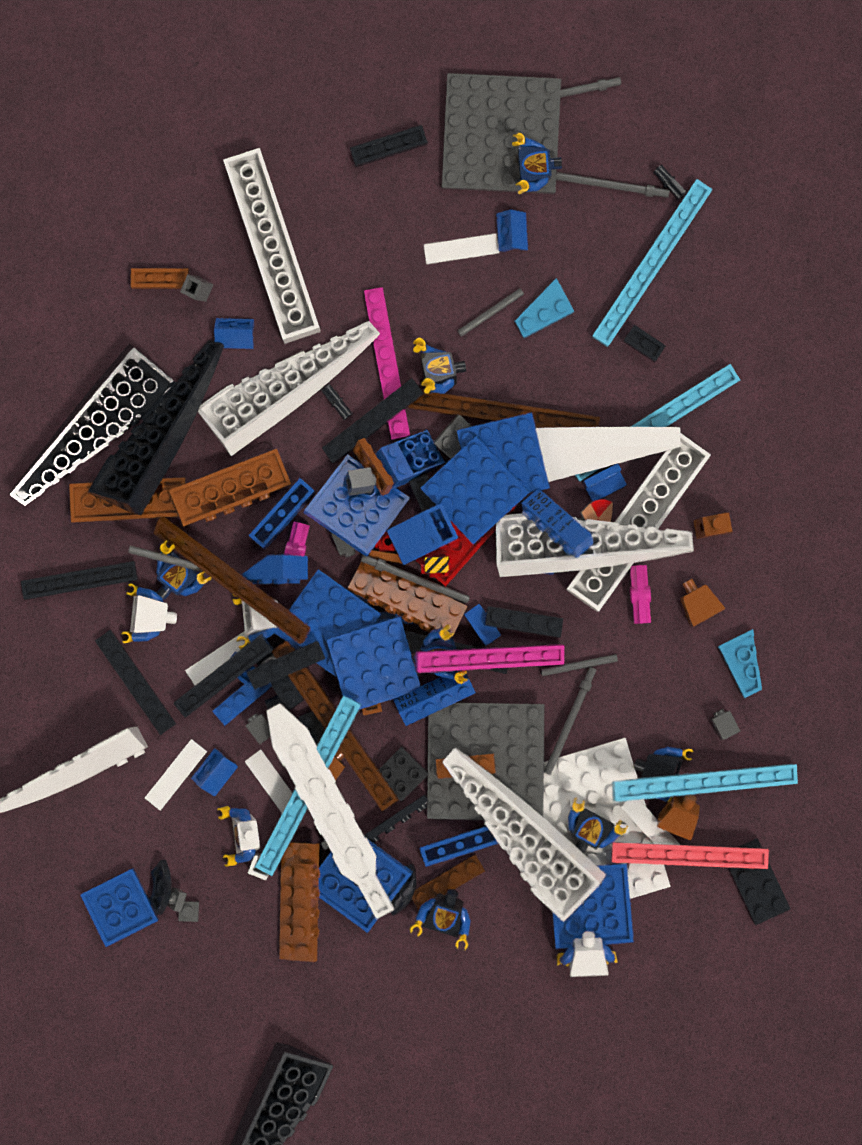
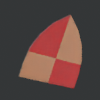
[577,499,613,522]

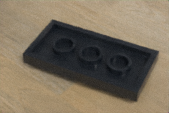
[728,838,791,925]

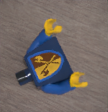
[512,133,562,194]
[156,540,212,600]
[413,625,468,684]

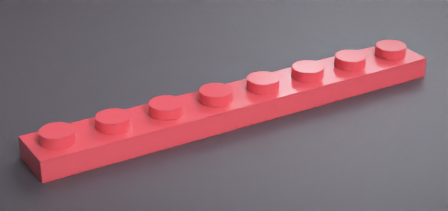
[611,842,769,869]

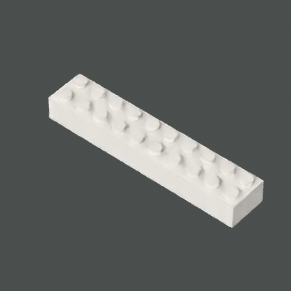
[224,148,321,343]
[566,433,711,612]

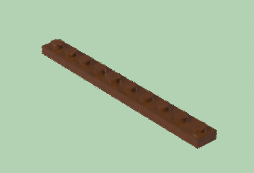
[408,391,600,428]
[153,516,311,644]
[272,641,399,811]

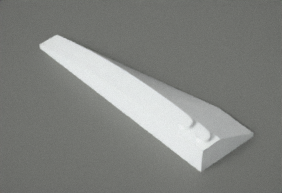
[198,321,380,456]
[536,427,680,482]
[496,513,693,577]
[0,727,148,813]
[443,748,606,921]

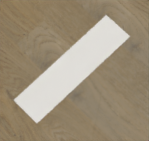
[424,234,499,264]
[185,631,249,685]
[145,739,207,810]
[245,750,293,814]
[621,800,680,845]

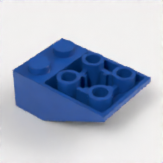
[375,430,445,490]
[387,503,458,565]
[241,555,308,584]

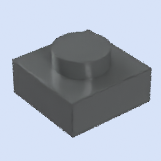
[167,887,187,912]
[178,901,199,922]

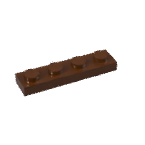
[412,854,485,910]

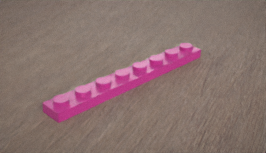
[364,287,410,440]
[416,644,564,673]

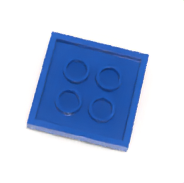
[81,868,159,947]

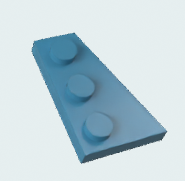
[515,278,574,339]
[718,629,762,698]

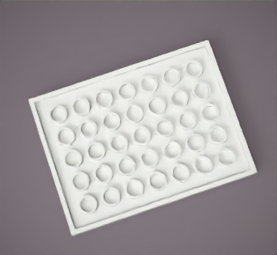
[544,738,671,899]

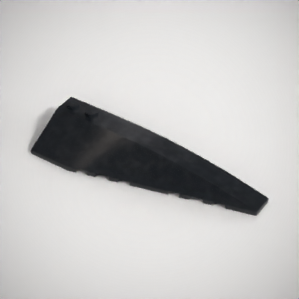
[88,340,224,515]
[9,343,175,506]
[231,1042,333,1145]

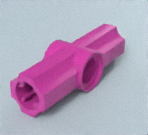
[284,522,310,556]
[630,565,651,624]

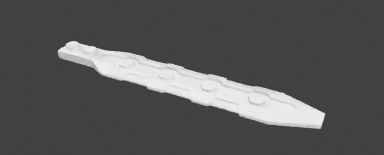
[267,704,394,919]

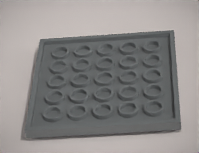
[442,73,561,194]
[427,703,545,820]

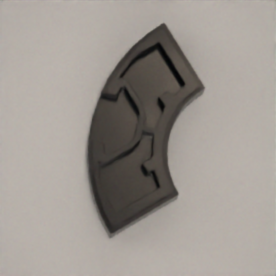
[149,860,171,915]
[391,864,417,916]

